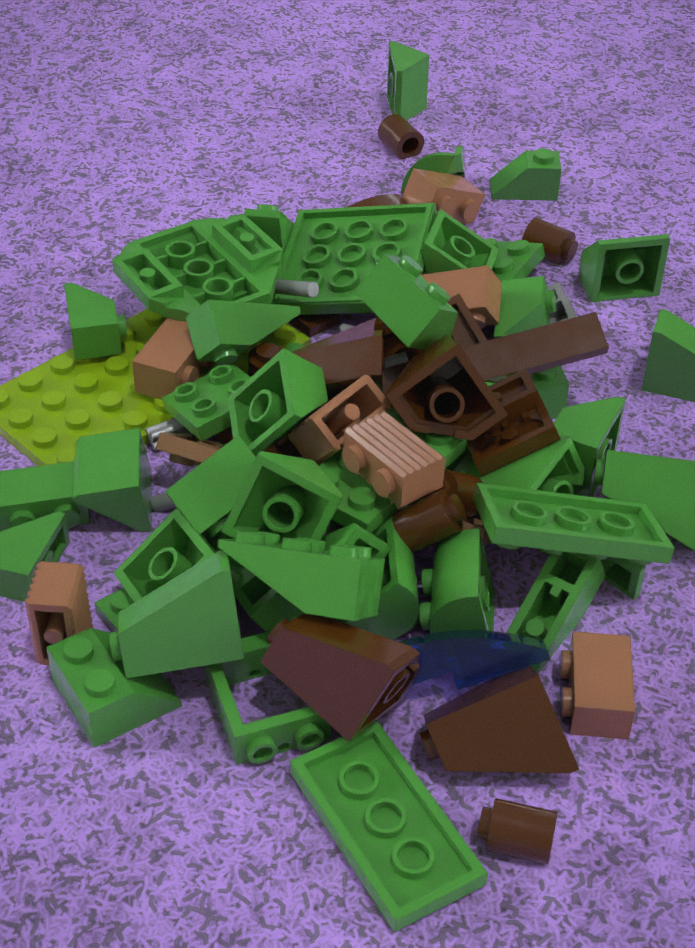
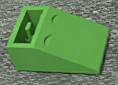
[218,531,385,621]

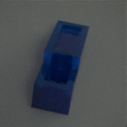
[397,630,550,690]

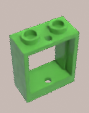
[203,630,331,765]

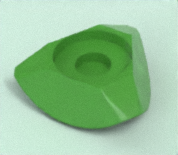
[400,145,466,193]

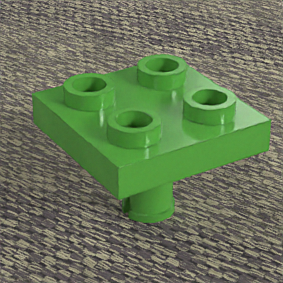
[162,363,250,445]

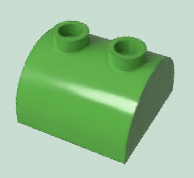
[114,507,216,602]
[337,517,420,640]
[419,528,495,656]

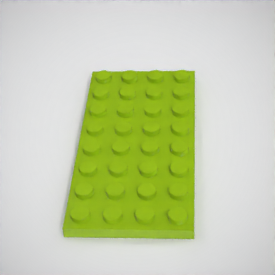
[0,308,311,466]

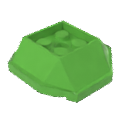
[112,214,283,322]

